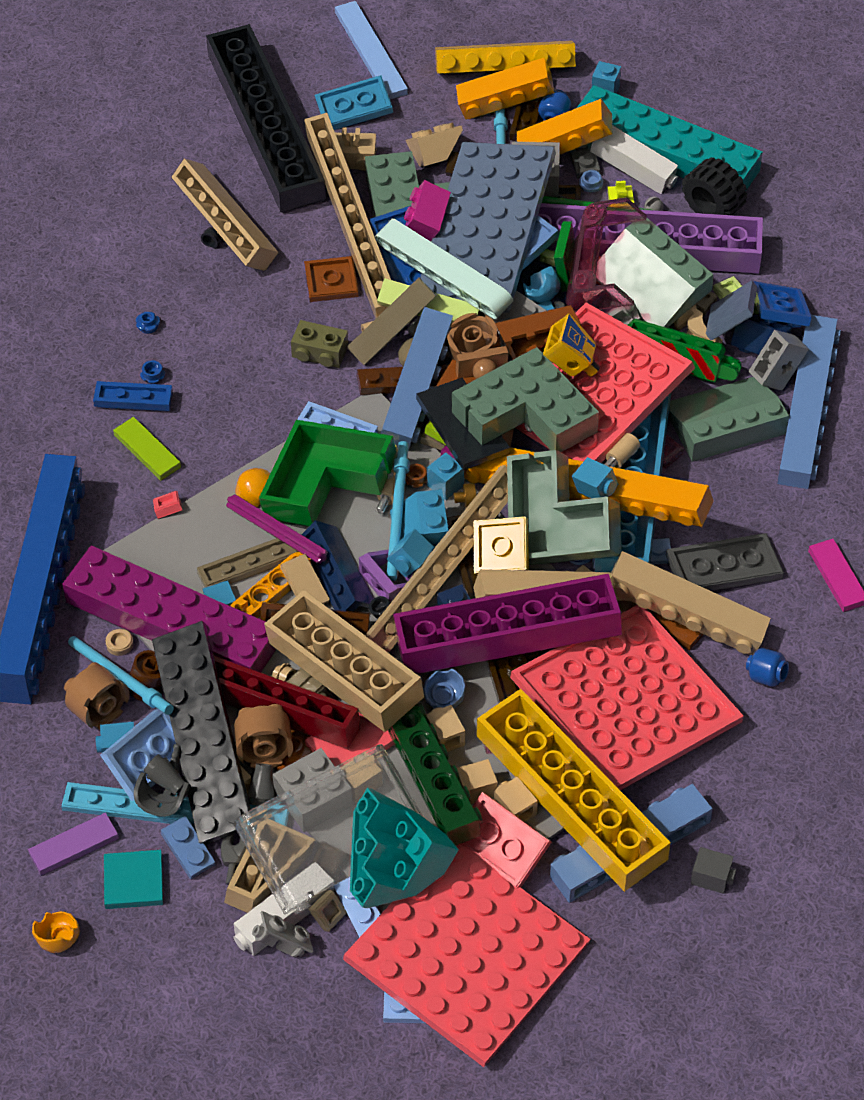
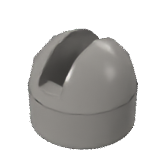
[644,197,664,211]

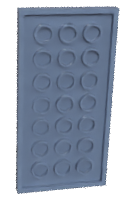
[420,142,556,313]

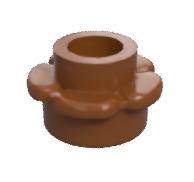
[405,463,427,488]

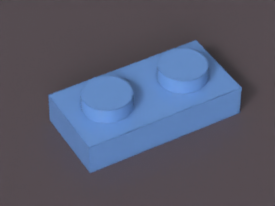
[161,816,215,879]

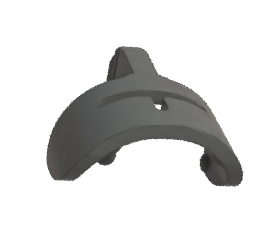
[133,744,190,817]

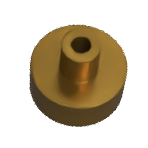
[454,483,476,509]

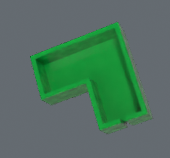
[259,419,397,526]

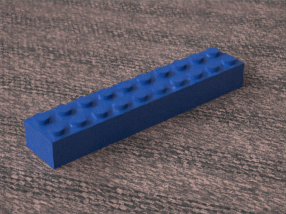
[0,454,85,705]

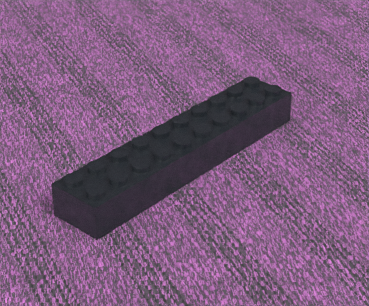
[206,24,326,212]

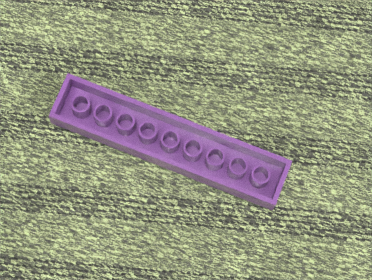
[535,203,763,273]

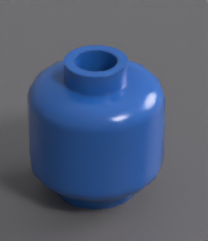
[538,89,571,121]
[746,648,789,687]

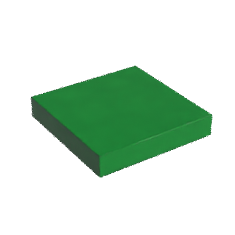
[554,221,579,292]

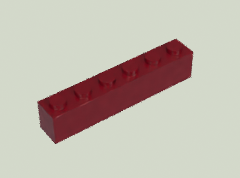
[214,656,361,749]

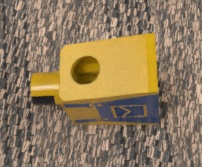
[543,314,601,377]

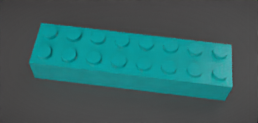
[577,85,763,189]

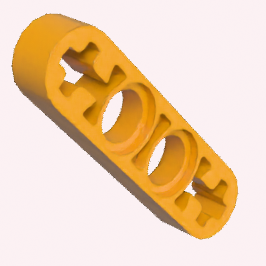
[230,552,311,618]

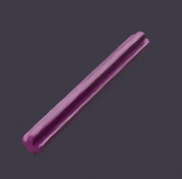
[226,494,328,564]

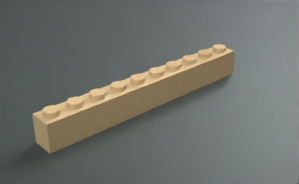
[304,113,391,319]

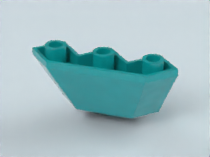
[350,787,459,909]

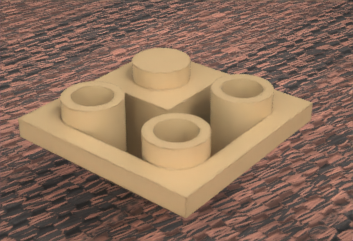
[406,123,463,167]

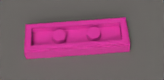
[808,539,864,612]

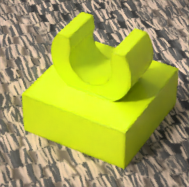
[607,181,634,207]

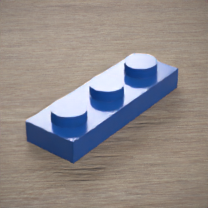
[93,381,173,411]

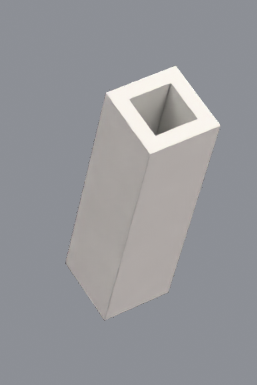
[590,125,678,194]
[234,862,334,956]

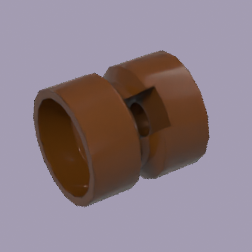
[129,650,163,701]

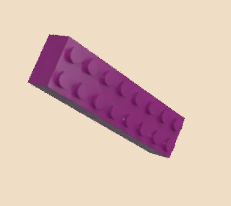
[62,545,277,673]
[393,573,622,674]

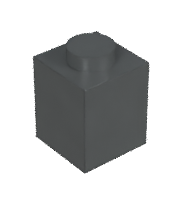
[691,847,737,894]

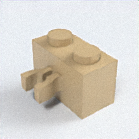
[335,127,376,170]

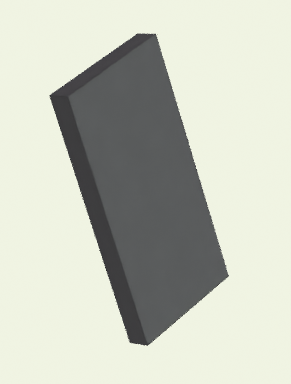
[665,533,784,591]

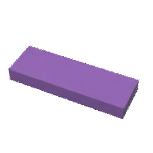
[28,812,119,876]

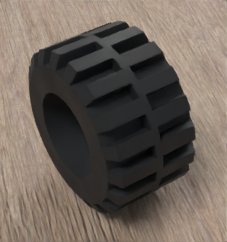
[682,157,747,215]

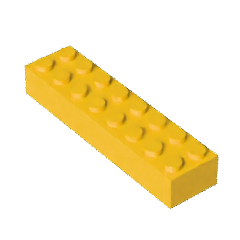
[477,689,671,892]

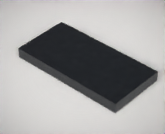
[416,377,510,470]

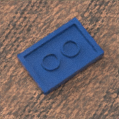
[754,281,812,327]

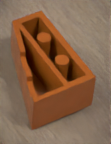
[495,305,583,359]

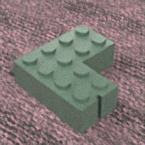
[365,151,450,218]
[452,347,599,452]
[507,450,621,565]

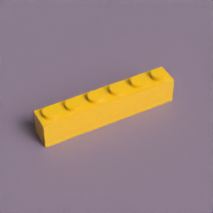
[435,41,576,73]

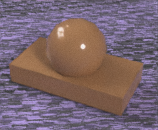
[456,346,508,379]

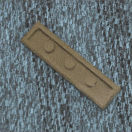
[347,277,437,365]
[197,538,298,588]

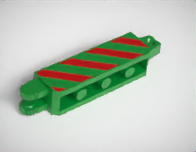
[628,319,742,382]

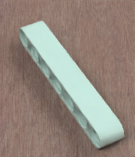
[375,218,514,320]

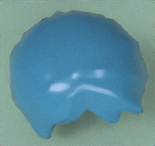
[523,266,561,303]

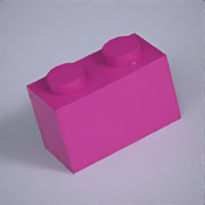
[404,180,451,242]

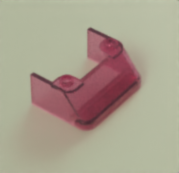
[566,197,647,312]

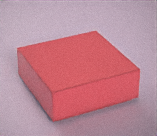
[153,491,182,519]

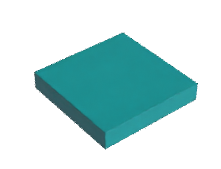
[104,850,163,909]

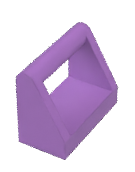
[358,549,414,603]

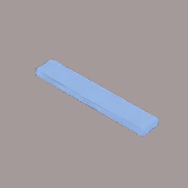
[335,1,408,99]

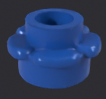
[136,312,160,334]
[140,360,165,384]

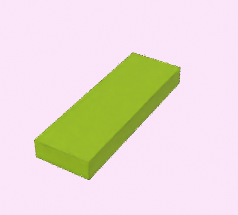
[113,417,181,481]

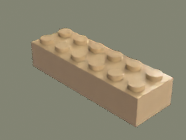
[264,590,424,732]

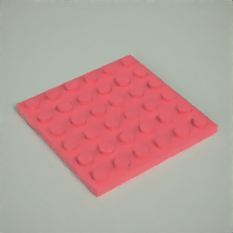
[515,303,695,463]
[510,605,744,790]
[343,844,590,1067]

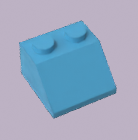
[390,489,448,552]

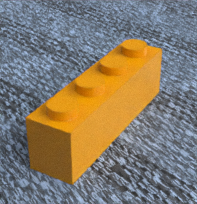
[456,58,554,119]
[517,99,613,155]

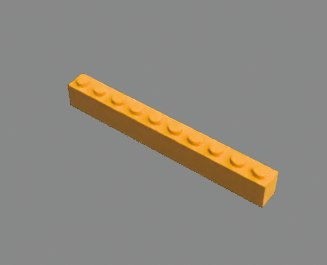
[464,448,714,527]

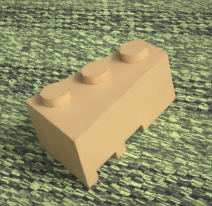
[224,817,315,913]

